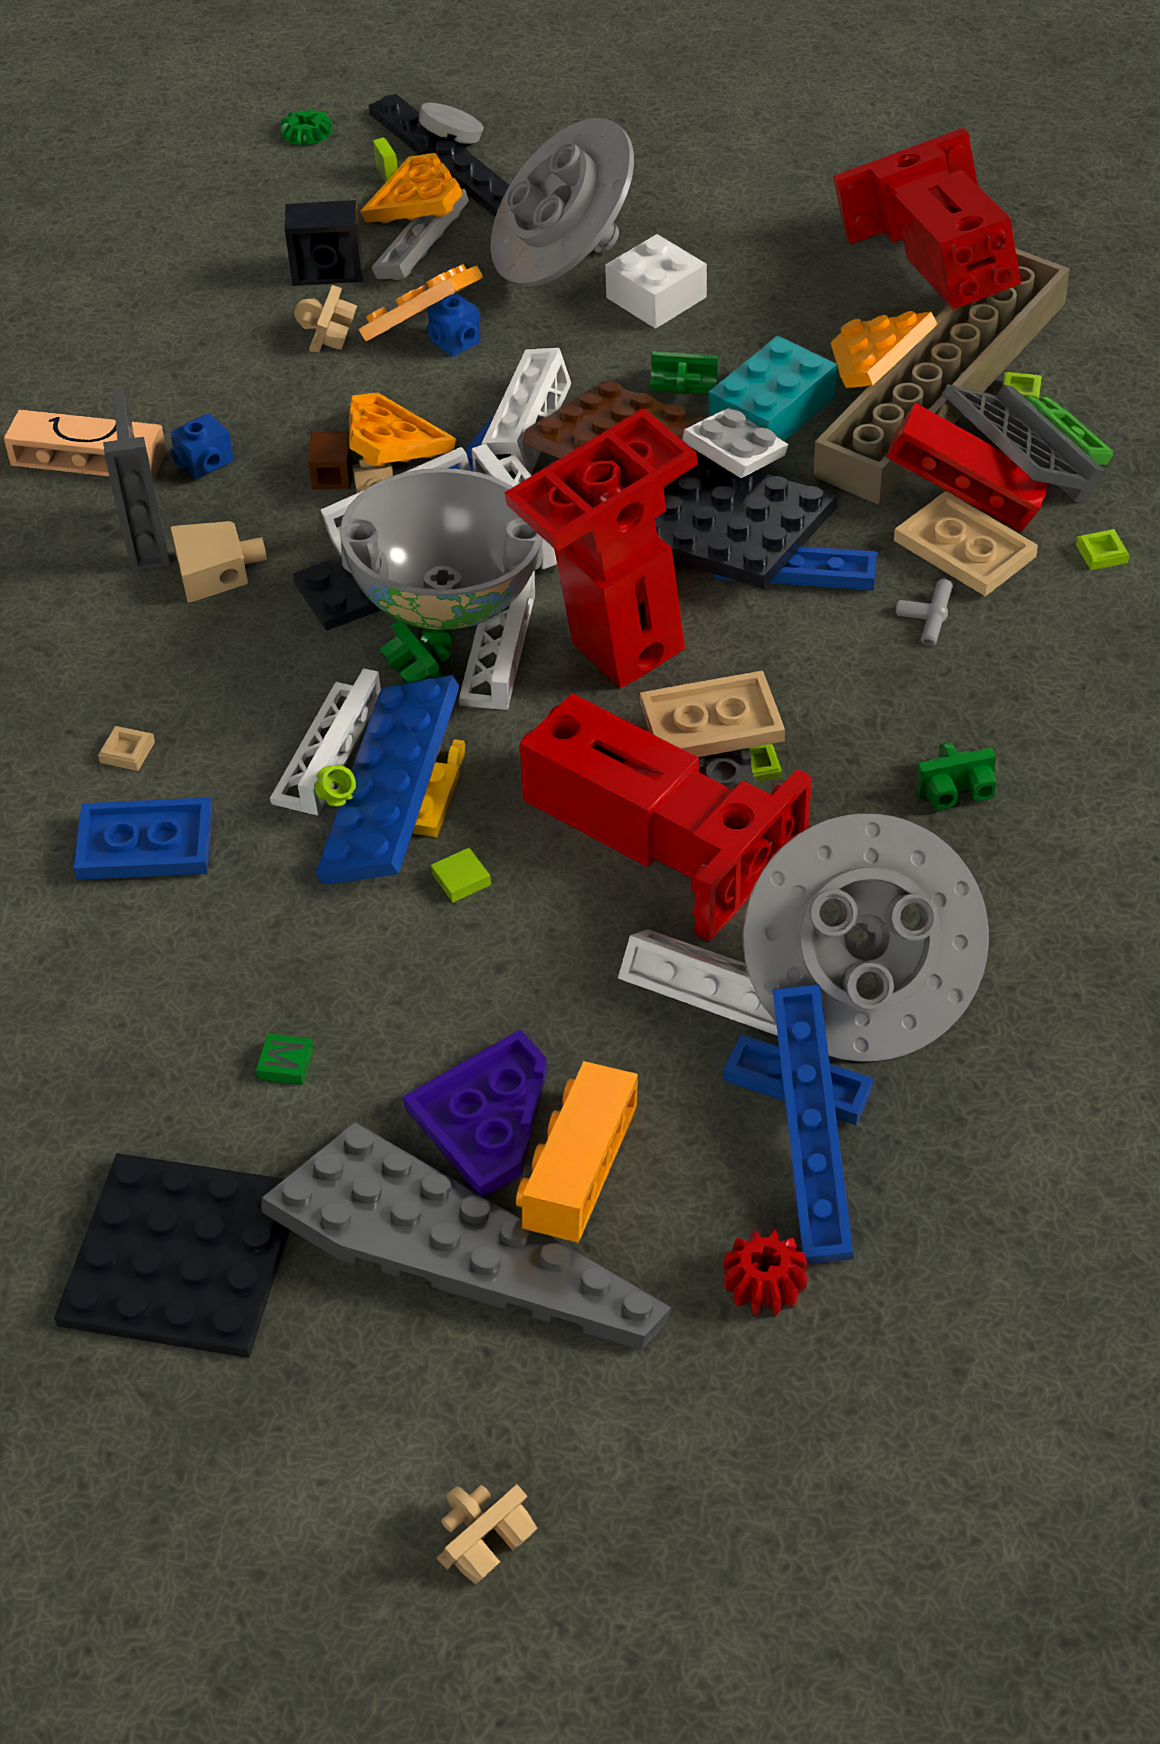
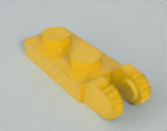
[412,739,465,837]

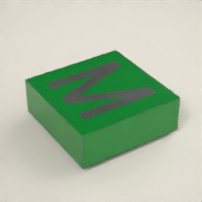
[256,1033,314,1085]

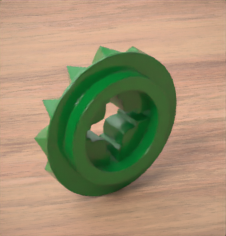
[280,108,332,145]

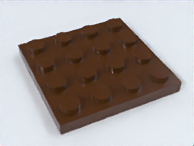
[523,381,709,489]

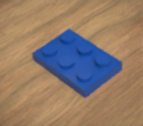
[73,797,213,880]

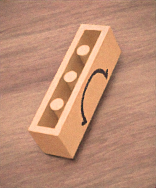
[4,410,167,481]

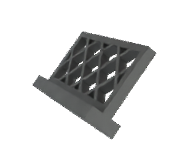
[942,384,1105,502]
[103,388,170,571]

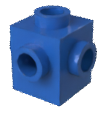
[427,293,481,357]
[170,413,234,480]

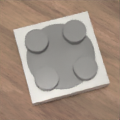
[682,408,788,478]

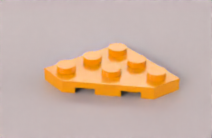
[360,153,463,224]
[359,264,484,342]
[830,311,937,388]
[349,392,456,466]

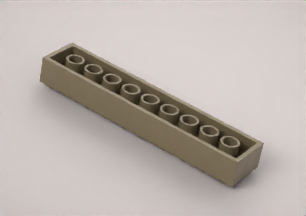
[813,249,1070,505]

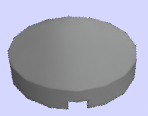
[418,102,484,144]

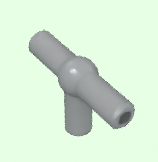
[896,579,953,646]

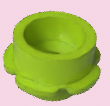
[314,765,356,807]

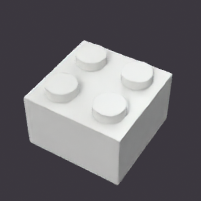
[605,234,707,329]

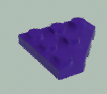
[402,1029,548,1198]

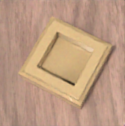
[98,726,155,771]

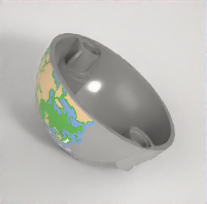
[340,468,543,630]

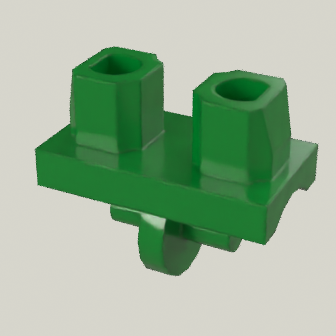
[650,351,719,395]
[379,620,452,684]
[915,742,996,810]

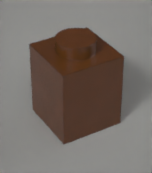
[308,431,353,489]

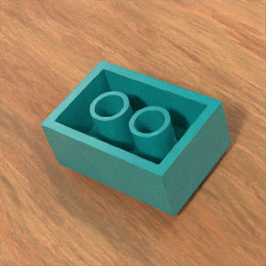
[709,336,837,441]

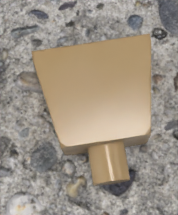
[171,521,267,603]

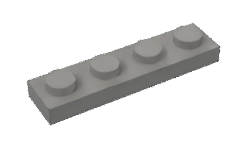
[371,189,469,280]

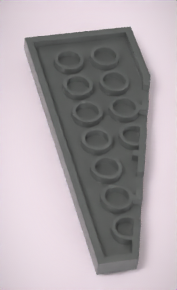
[261,1122,672,1350]

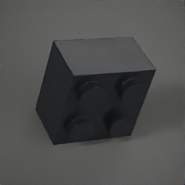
[284,200,363,286]

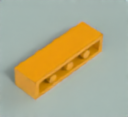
[516,1061,638,1243]

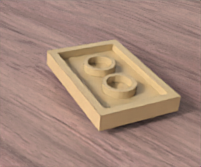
[894,491,1038,597]
[640,670,785,757]

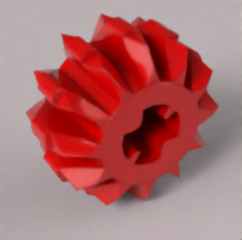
[723,1229,808,1316]

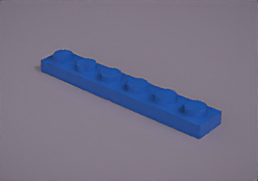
[773,984,854,1264]

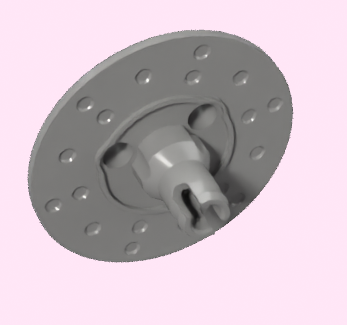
[490,118,634,287]
[743,814,989,1062]

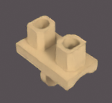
[294,285,357,352]
[437,1484,537,1584]

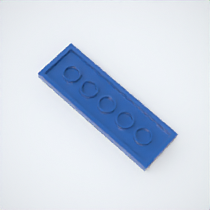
[316,675,460,884]

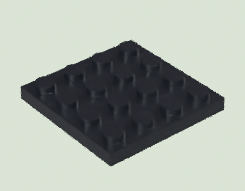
[655,457,837,589]
[54,1153,290,1358]

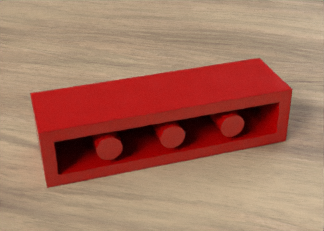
[886,403,1049,531]

